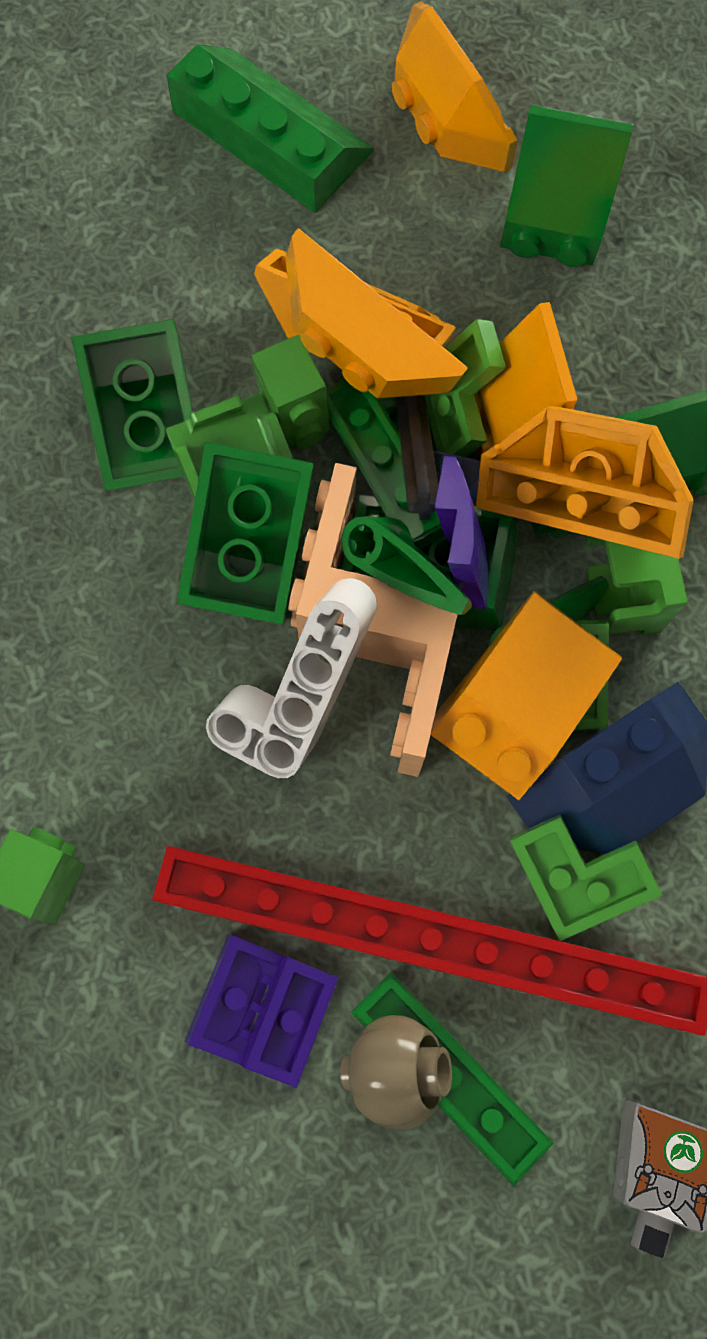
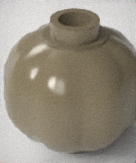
[340,1015,452,1130]

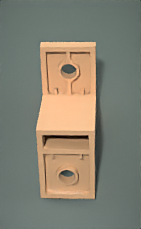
[289,463,457,777]

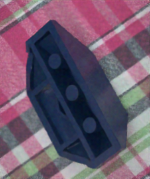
[506,682,707,854]

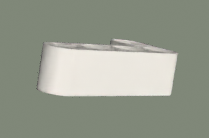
[206,578,377,778]

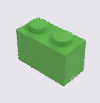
[251,334,330,449]
[0,826,85,925]

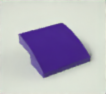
[435,456,489,609]
[184,934,338,1088]

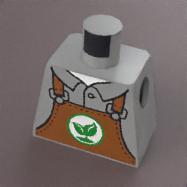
[613,1099,707,1259]

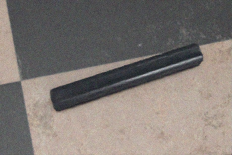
[396,395,439,520]

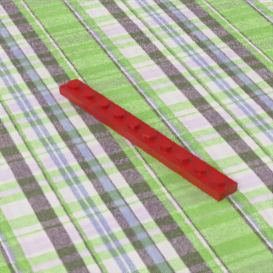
[152,846,707,1036]

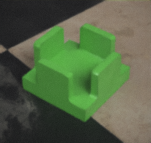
[165,393,293,502]
[586,536,688,636]

